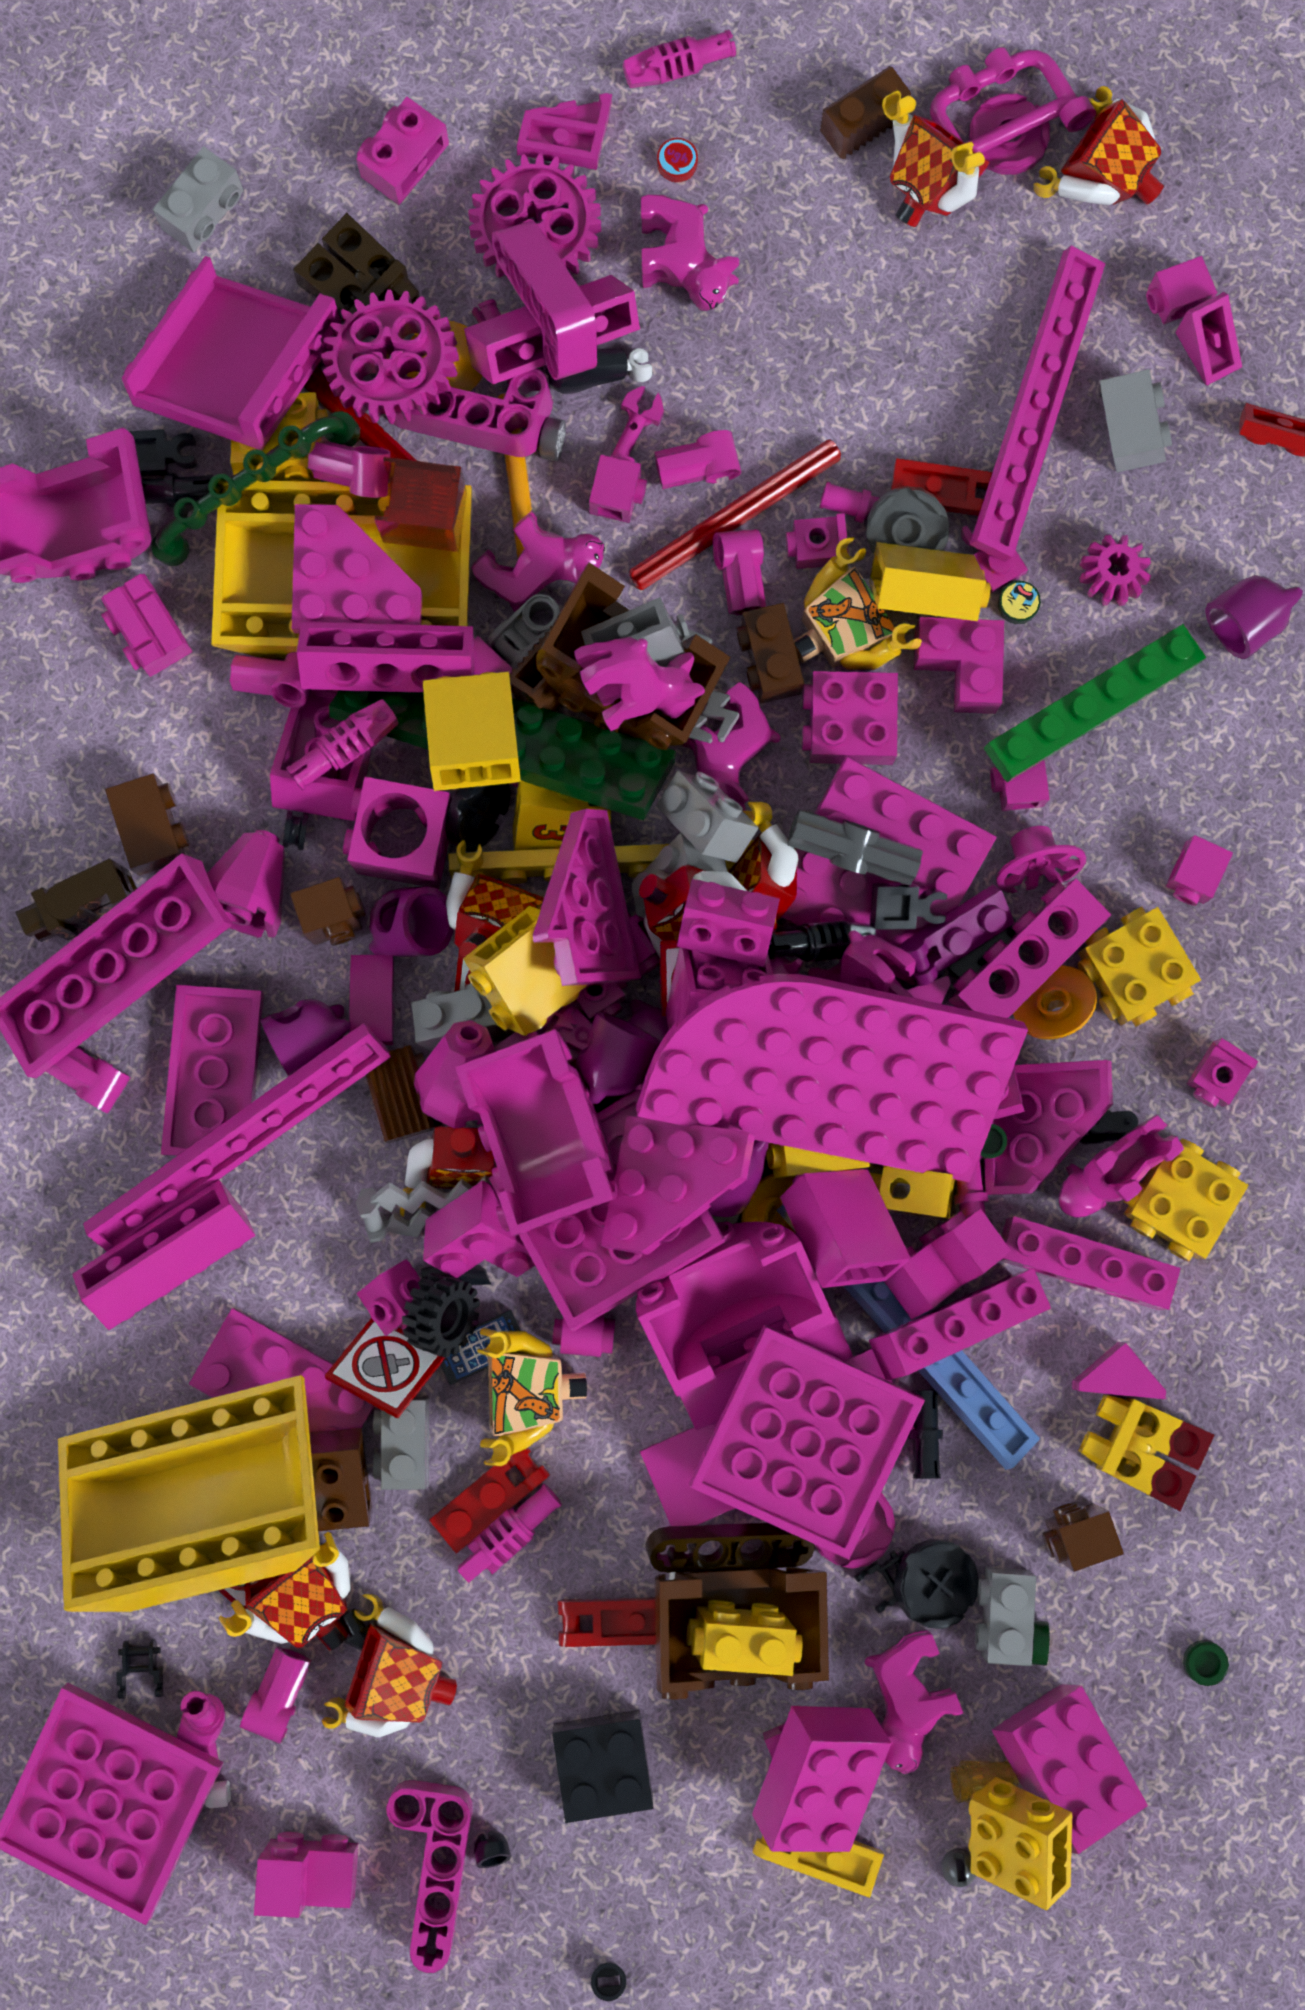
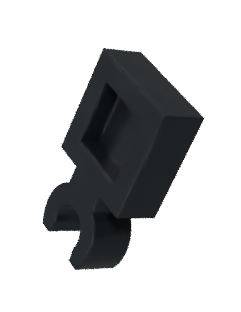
[129,429,197,476]
[870,883,947,929]

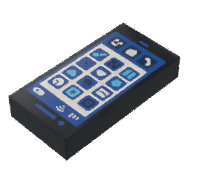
[441,1310,521,1385]

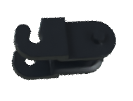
[1079,1110,1138,1145]
[854,1550,906,1613]
[116,1639,163,1699]

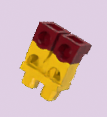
[1078,1394,1215,1512]

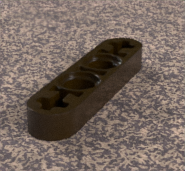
[645,1523,815,1573]

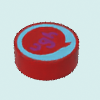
[657,138,698,182]

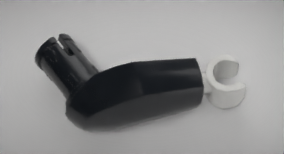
[541,348,652,394]

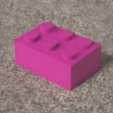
[991,1684,1148,1854]
[752,1706,891,1852]

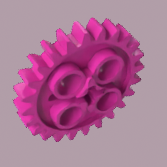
[468,153,601,278]
[321,290,459,424]

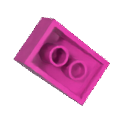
[270,690,372,821]

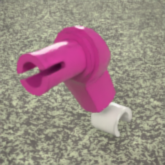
[177,1691,231,1808]

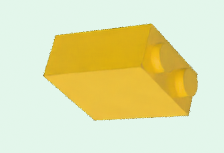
[869,542,991,621]
[423,672,521,791]

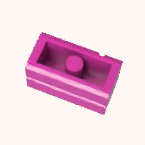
[101,573,193,677]

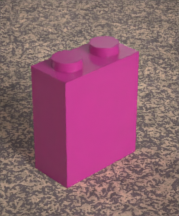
[780,1169,911,1288]

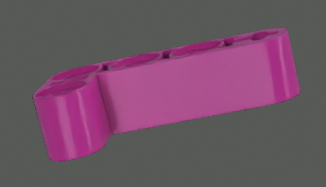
[492,221,597,380]
[394,368,553,457]
[386,1780,473,1973]

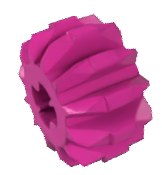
[1079,534,1151,606]

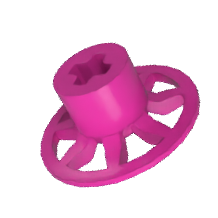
[996,826,1087,893]

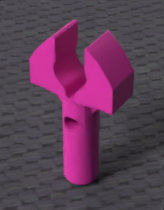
[612,386,664,456]

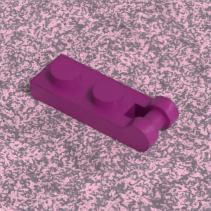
[900,884,1015,986]

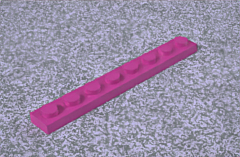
[970,245,1106,562]
[83,1023,391,1251]

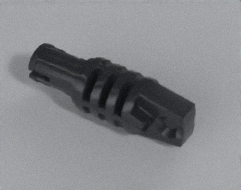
[768,921,876,962]

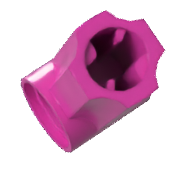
[654,430,742,490]
[308,441,391,498]
[713,529,766,616]
[229,652,312,709]
[46,1047,131,1114]
[240,1646,312,1744]

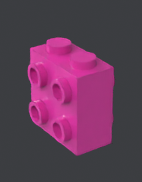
[802,671,898,765]

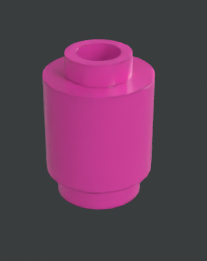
[552,1314,615,1357]

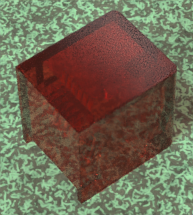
[375,457,467,552]

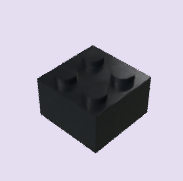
[552,1710,654,1823]

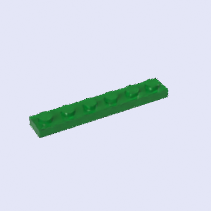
[984,624,1207,783]

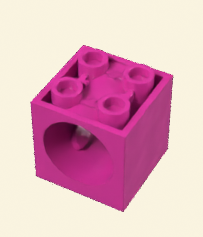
[343,777,452,889]
[666,947,773,1030]

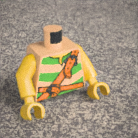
[793,537,922,670]
[477,1328,587,1466]

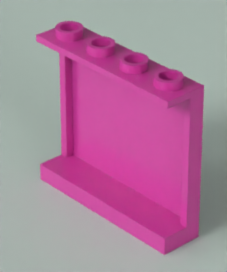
[122,256,342,451]

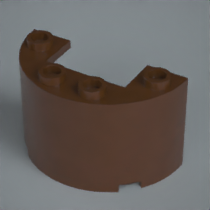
[536,562,731,750]
[655,1567,829,1700]

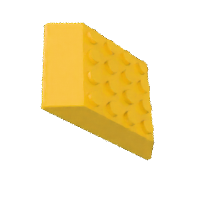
[211,481,472,659]
[58,1375,320,1612]

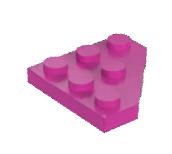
[292,504,422,634]
[985,1060,1113,1195]
[601,1116,755,1255]

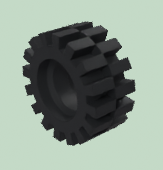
[402,1272,480,1358]

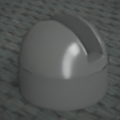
[941,1849,976,1887]

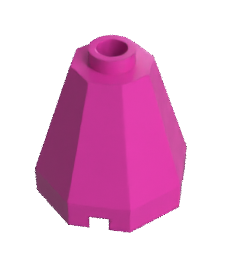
[207,830,285,938]
[414,1020,495,1129]

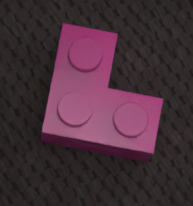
[914,617,1004,714]
[423,1180,535,1278]
[884,1208,1011,1320]
[254,1832,359,1918]

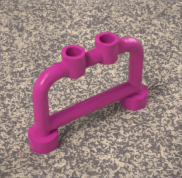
[930,47,1096,175]

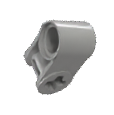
[485,594,560,669]

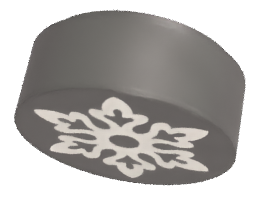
[539,417,566,462]

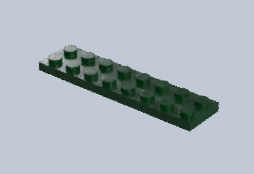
[329,690,676,821]

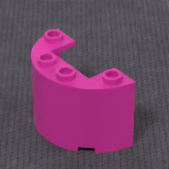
[0,427,152,583]
[454,1029,617,1236]
[636,1222,836,1397]

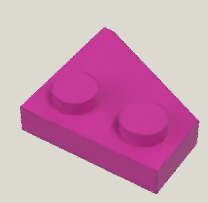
[517,93,612,170]

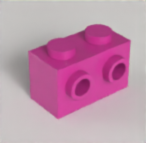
[356,97,449,205]
[677,879,780,967]

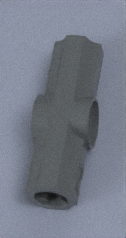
[787,809,923,886]

